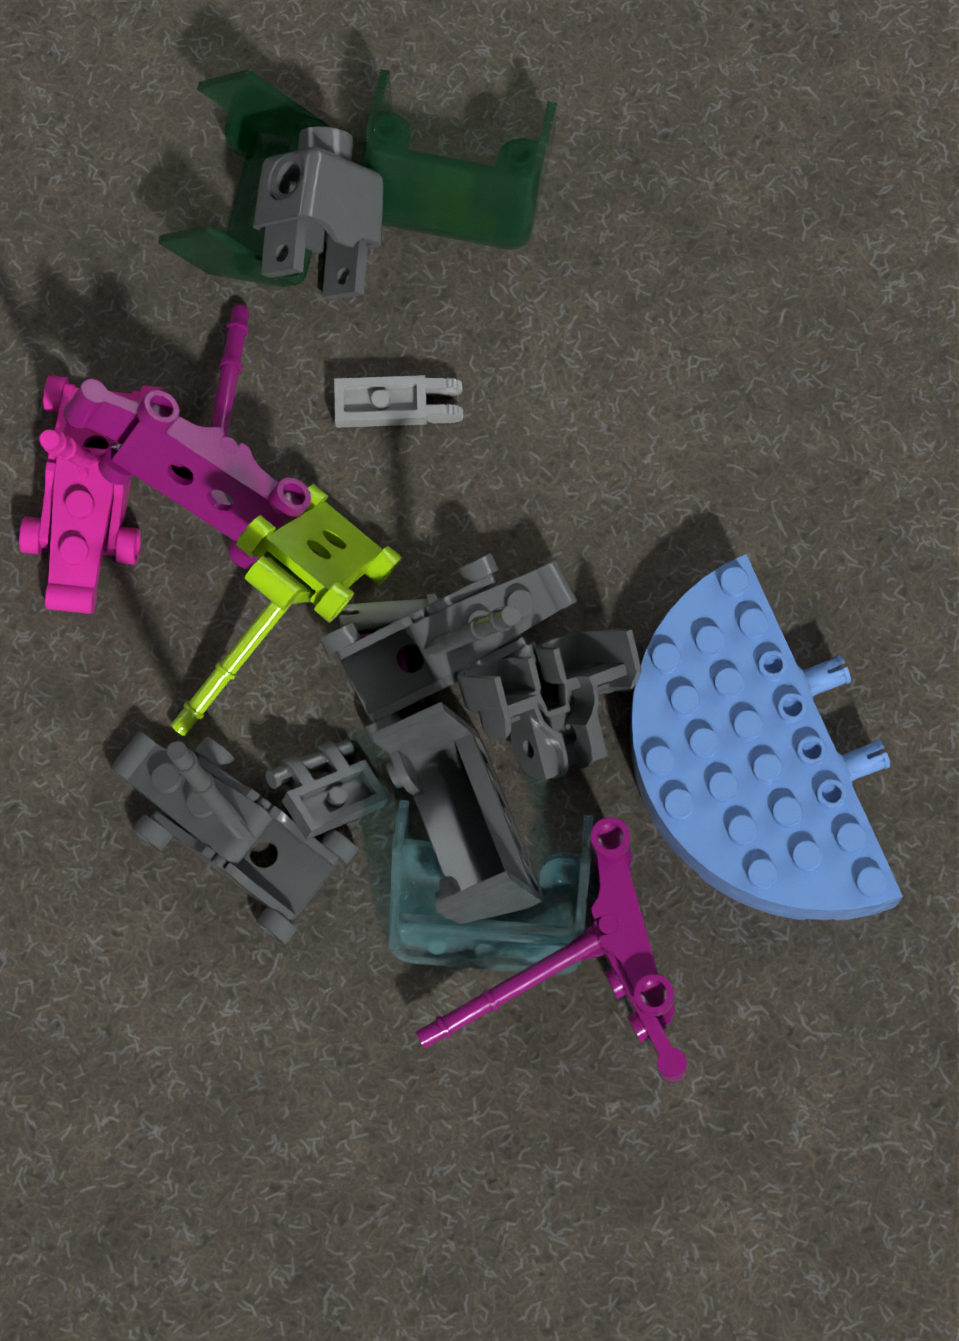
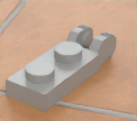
[334,375,463,428]

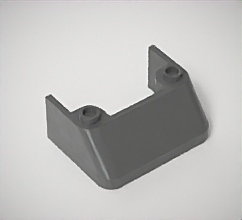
[371,702,544,924]

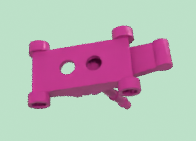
[19,375,163,614]

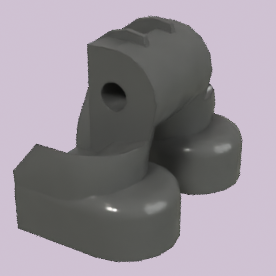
[457,629,642,780]

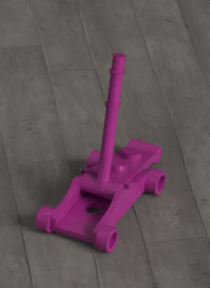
[64,305,311,569]
[415,817,687,1083]

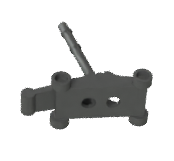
[319,553,577,744]
[109,731,359,945]

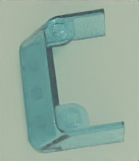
[389,800,593,976]

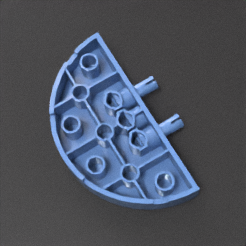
[629,554,903,921]

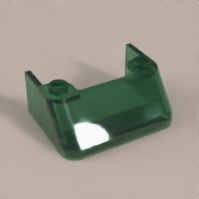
[158,69,329,288]
[362,69,557,250]

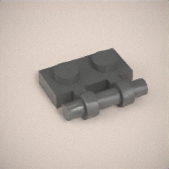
[266,739,389,840]

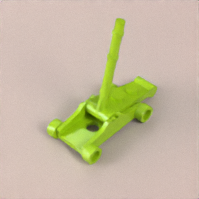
[170,484,403,736]

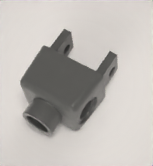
[253,126,384,301]

